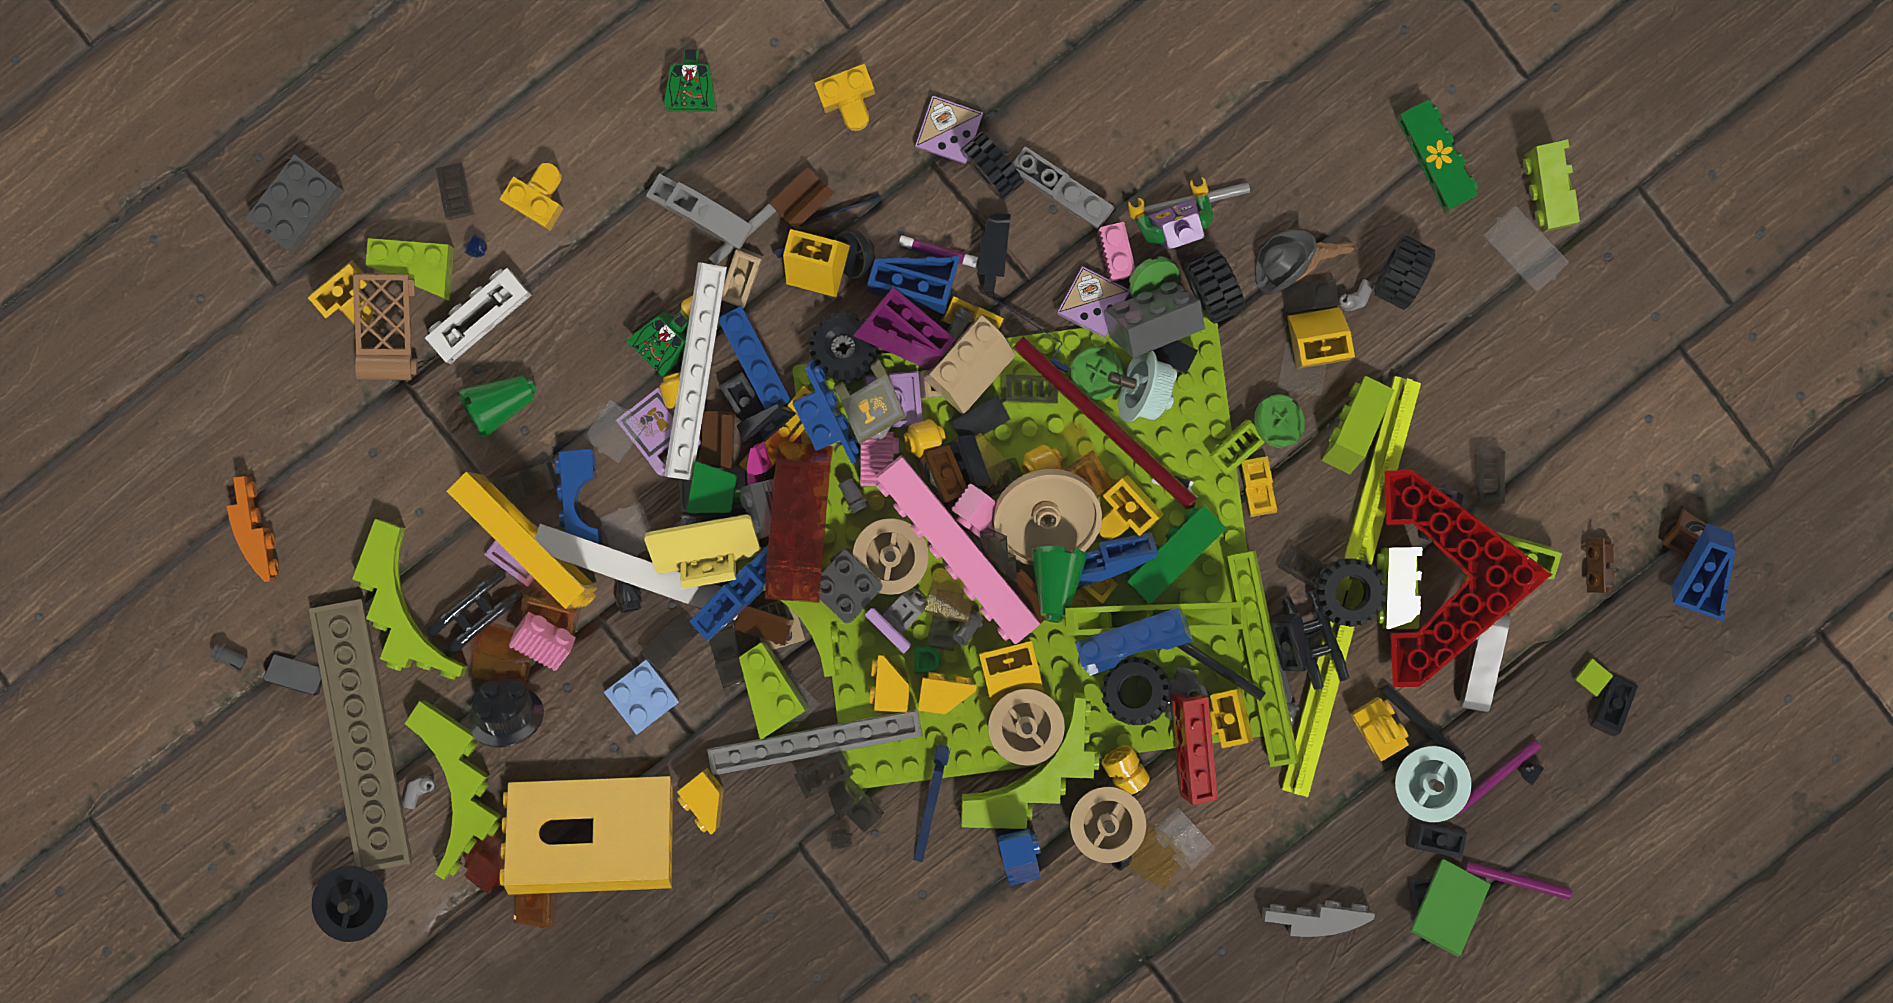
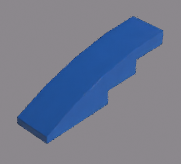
[1077,532,1158,588]
[689,544,790,641]

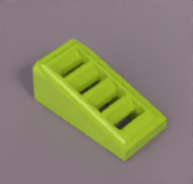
[1209,419,1265,476]

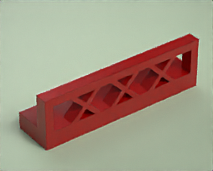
[1171,693,1218,805]

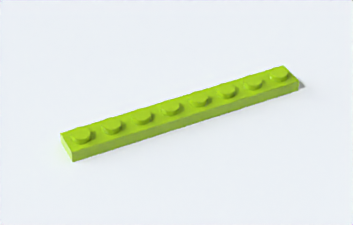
[1227,550,1299,767]

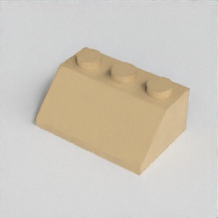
[923,315,1016,415]

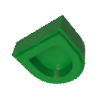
[914,646,941,674]

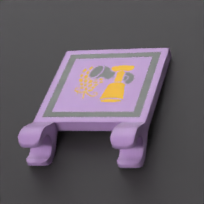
[616,387,702,476]

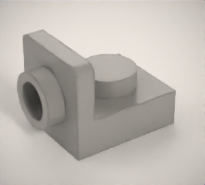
[883,588,929,634]

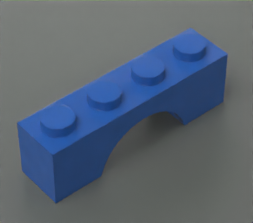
[718,306,791,410]
[555,449,602,545]
[1075,608,1193,675]

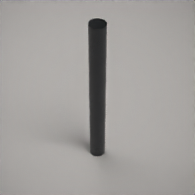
[1177,642,1266,701]
[1380,684,1467,761]

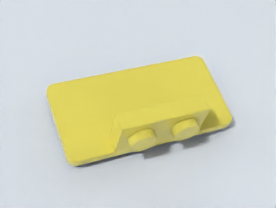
[644,515,761,589]

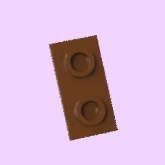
[1585,539,1615,593]

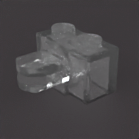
[1153,806,1215,870]

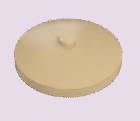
[993,469,1102,566]

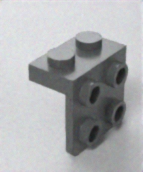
[808,549,883,623]

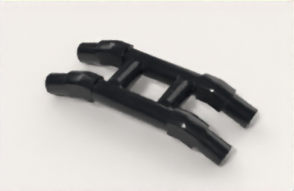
[427,569,523,658]
[1282,590,1350,690]

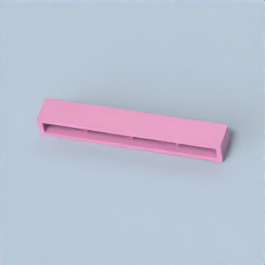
[876,455,1040,645]

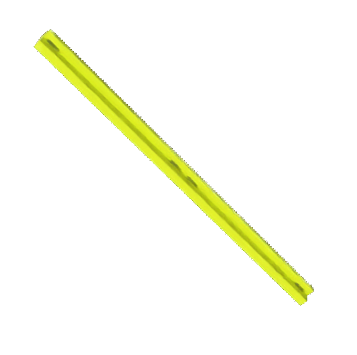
[1281,376,1421,797]

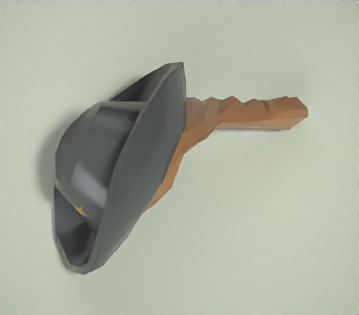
[1255,229,1354,295]

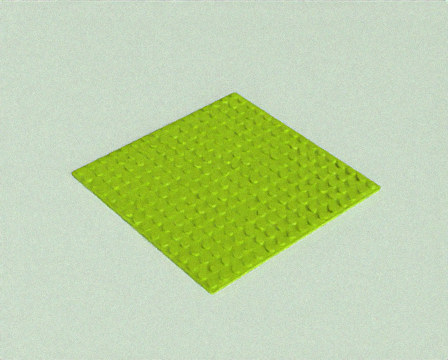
[793,312,1264,790]

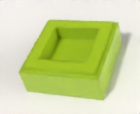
[1574,658,1613,697]

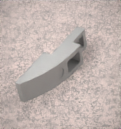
[1013,146,1114,230]
[646,173,753,250]
[1262,900,1375,937]

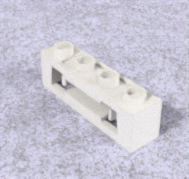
[425,268,532,364]

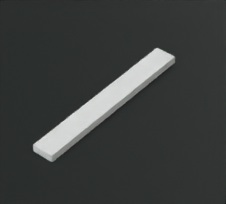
[664,262,727,480]
[535,524,738,620]

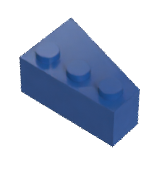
[867,256,960,314]
[1672,524,1735,621]
[997,826,1041,886]

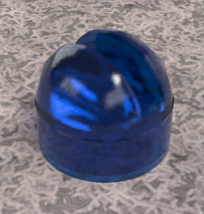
[465,235,487,258]

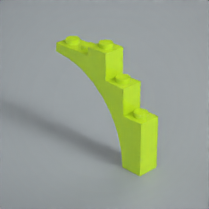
[352,519,468,680]
[736,547,842,677]
[1065,602,1244,636]
[961,692,1099,829]
[405,700,502,880]

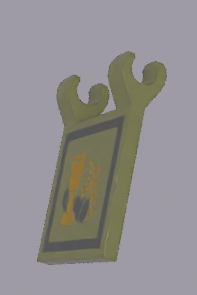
[834,359,906,444]

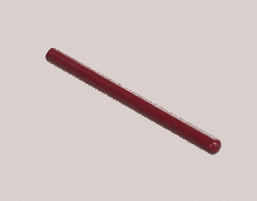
[1013,336,1197,509]

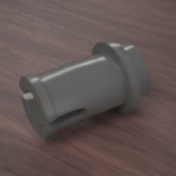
[947,307,974,342]
[838,478,868,514]
[952,610,984,646]
[210,643,248,672]

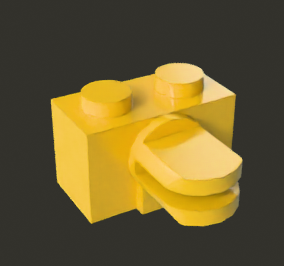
[814,63,875,131]
[500,163,564,231]
[308,260,374,326]
[1099,475,1164,540]
[1209,688,1253,748]
[1350,697,1409,762]

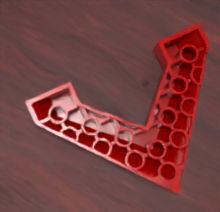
[1385,470,1553,687]

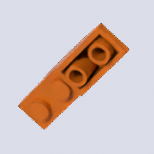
[227,476,279,582]

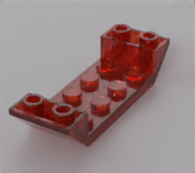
[765,442,833,603]

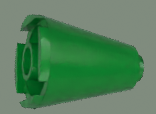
[458,375,537,439]
[1032,546,1087,623]

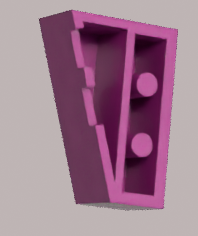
[853,287,955,370]

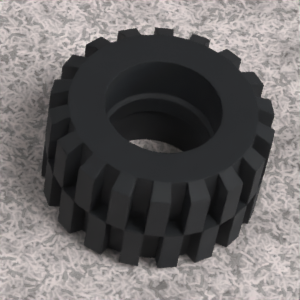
[1374,235,1435,310]
[1185,249,1245,324]
[1313,558,1387,627]
[1101,657,1172,725]

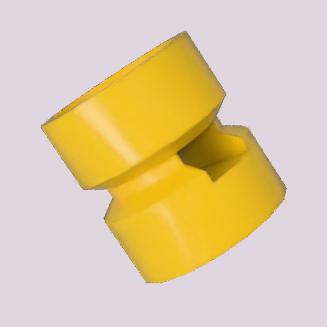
[1101,745,1150,795]

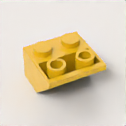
[783,229,850,297]
[1287,307,1355,369]
[978,640,1044,706]
[870,654,910,712]
[918,672,977,714]
[677,768,724,835]

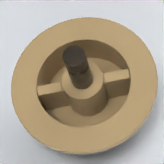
[853,519,929,594]
[988,689,1065,765]
[1070,787,1146,863]

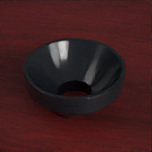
[836,230,875,279]

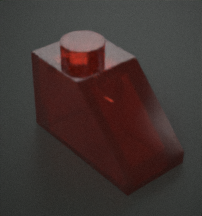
[464,849,505,894]

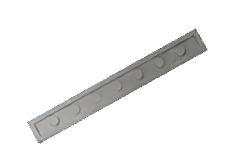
[707,709,923,776]

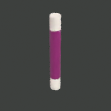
[899,235,978,268]

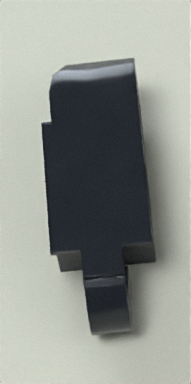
[977,212,1011,294]

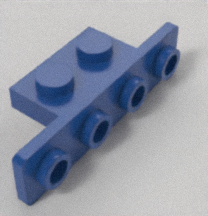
[792,360,861,464]

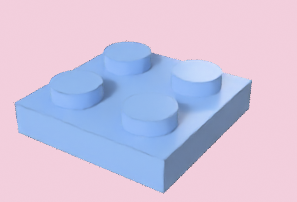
[604,659,680,735]

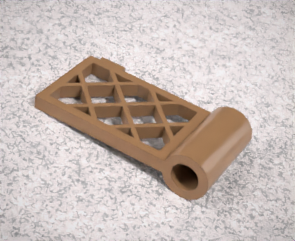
[353,273,418,380]

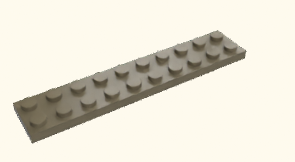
[309,599,412,871]

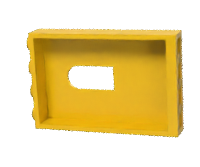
[447,472,598,609]
[500,776,673,895]

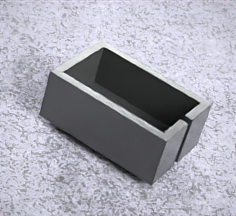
[246,154,344,254]
[1104,282,1205,358]

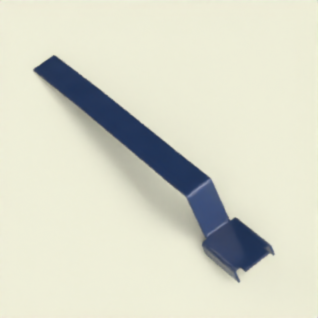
[773,197,881,258]
[979,291,1071,373]
[914,745,951,862]

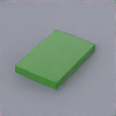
[1410,859,1491,957]

